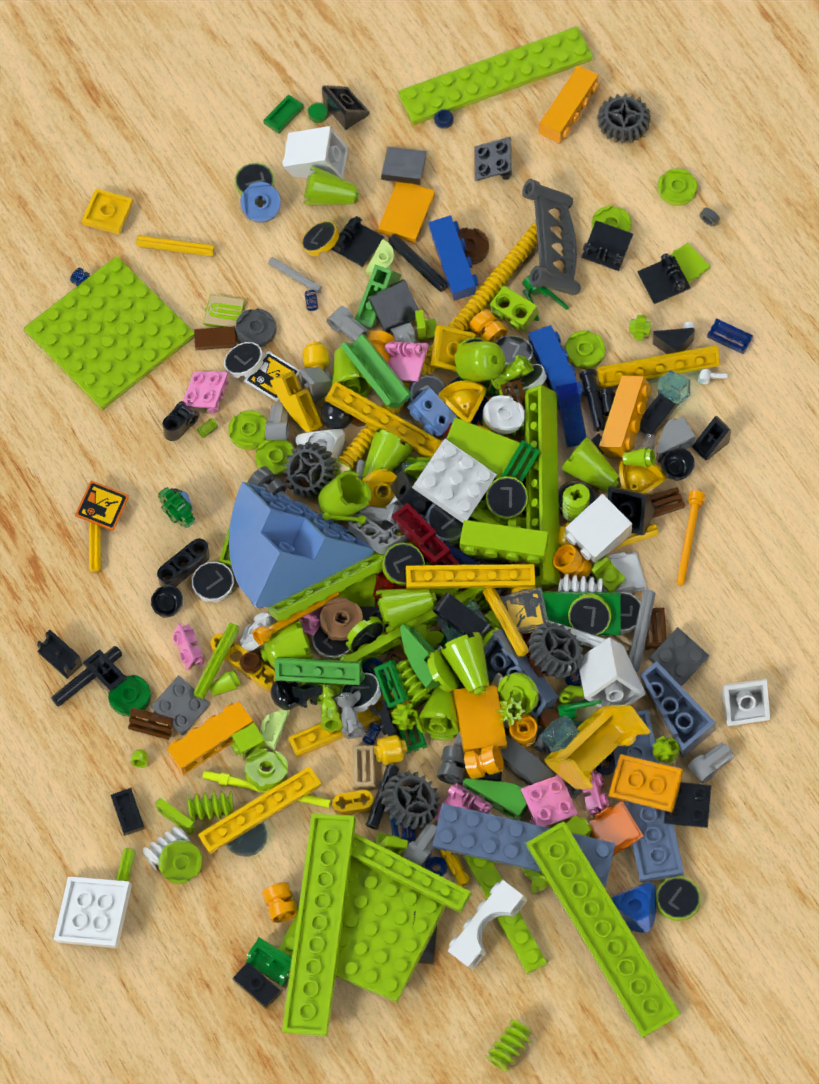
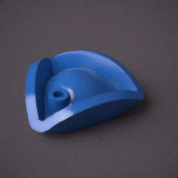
[610,882,656,933]

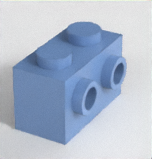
[407,388,457,437]

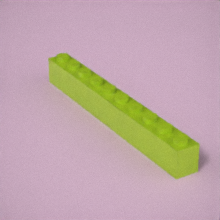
[525,385,560,591]

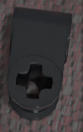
[162,401,200,441]

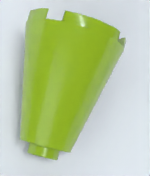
[303,166,360,206]
[332,347,373,398]
[362,429,413,478]
[561,437,620,492]
[376,588,437,632]
[440,632,489,696]
[417,684,459,741]

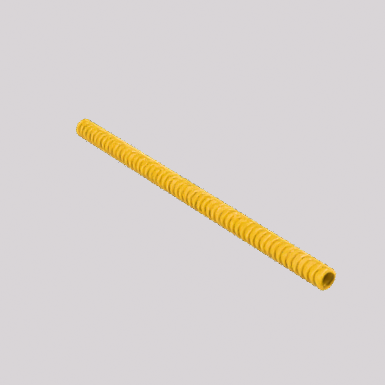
[338,223,538,470]

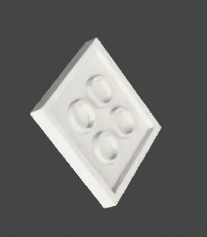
[412,439,497,523]
[54,876,132,948]

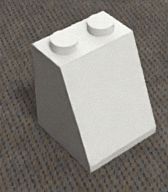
[283,126,348,179]
[565,494,632,563]
[579,637,645,708]

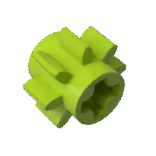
[629,314,651,341]
[496,697,526,725]
[392,703,418,730]
[653,735,680,764]

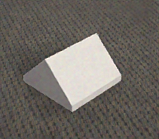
[721,679,770,726]

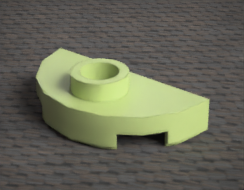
[366,239,394,275]
[260,709,290,751]

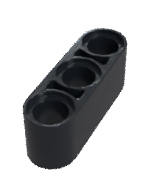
[157,538,210,587]
[432,592,493,640]

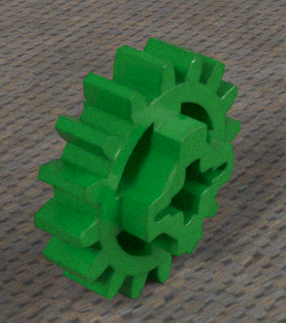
[158,487,195,528]

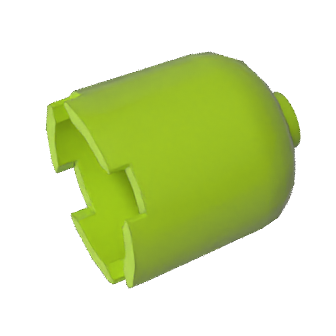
[455,341,506,382]
[318,470,371,522]
[260,620,314,669]

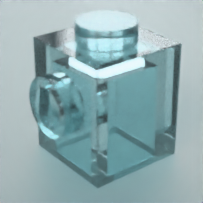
[657,370,690,406]
[540,715,579,752]

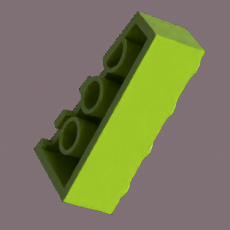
[460,520,549,564]

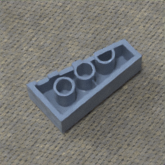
[484,628,559,719]
[641,661,715,758]

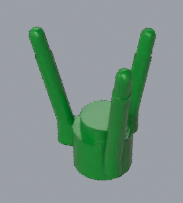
[522,276,569,321]
[558,699,602,726]

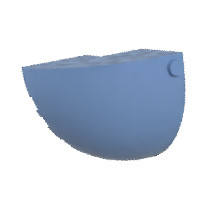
[229,481,374,609]

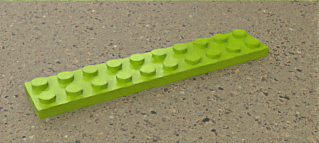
[398,26,593,125]
[282,813,356,1037]
[525,821,681,1038]

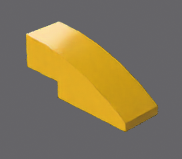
[270,371,323,433]

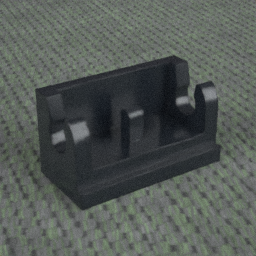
[37,629,82,679]

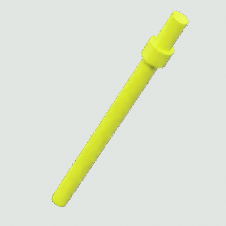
[202,770,331,808]

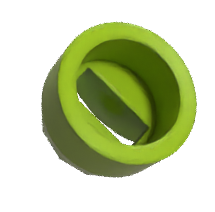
[130,749,149,768]

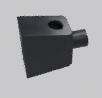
[390,470,433,515]

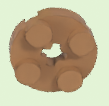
[320,597,363,641]

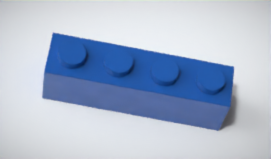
[428,215,479,301]
[528,325,584,410]

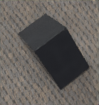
[652,327,695,354]
[692,416,731,461]
[83,649,127,692]

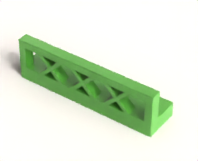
[340,334,412,409]
[275,657,365,685]

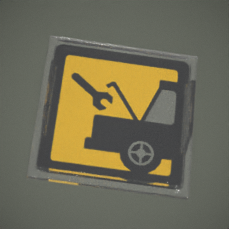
[500,587,549,635]

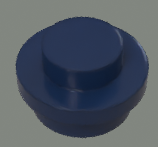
[434,109,454,129]

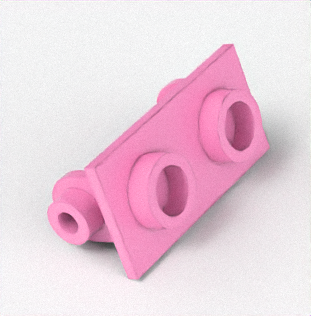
[173,623,204,670]
[582,770,609,816]

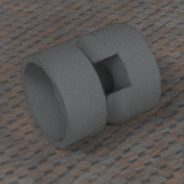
[248,466,287,495]
[437,746,467,785]

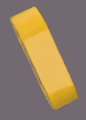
[332,790,374,815]

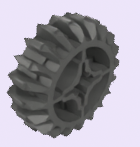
[597,93,651,145]
[282,442,338,499]
[527,622,584,679]
[381,770,440,830]

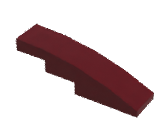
[392,503,461,565]

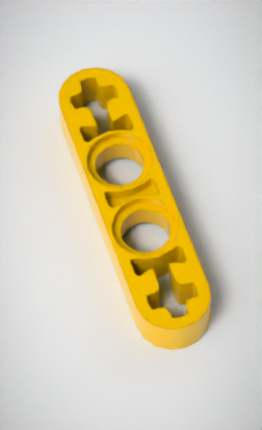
[210,634,277,691]

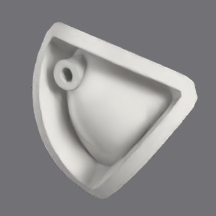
[296,429,345,462]

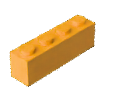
[539,65,600,144]
[599,376,651,458]
[167,701,254,776]

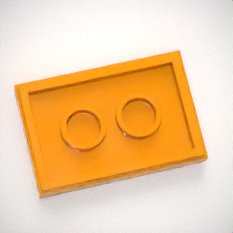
[378,182,435,243]
[453,685,507,752]
[608,754,684,813]

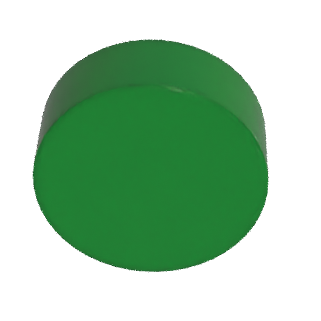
[308,102,328,123]

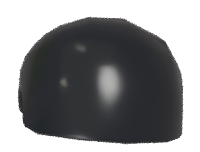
[321,402,353,430]
[661,448,695,481]
[151,584,183,618]
[270,680,300,710]

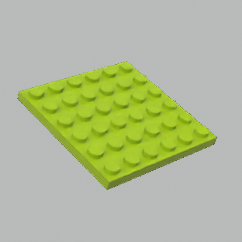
[24,256,195,411]
[279,858,454,1004]

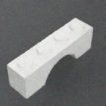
[448,880,528,970]

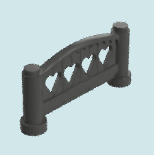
[522,179,581,295]

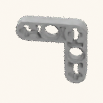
[348,514,426,554]

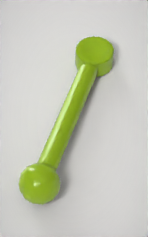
[322,512,366,525]

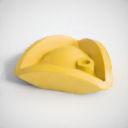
[438,380,487,422]
[619,459,667,494]

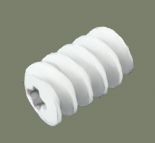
[558,574,603,592]
[143,826,192,871]

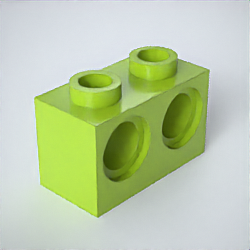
[490,285,539,332]

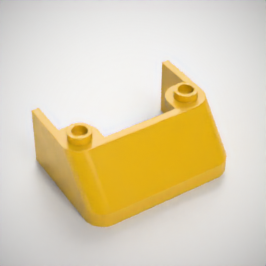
[545,705,651,790]

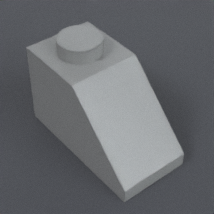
[299,367,332,404]
[656,417,695,463]

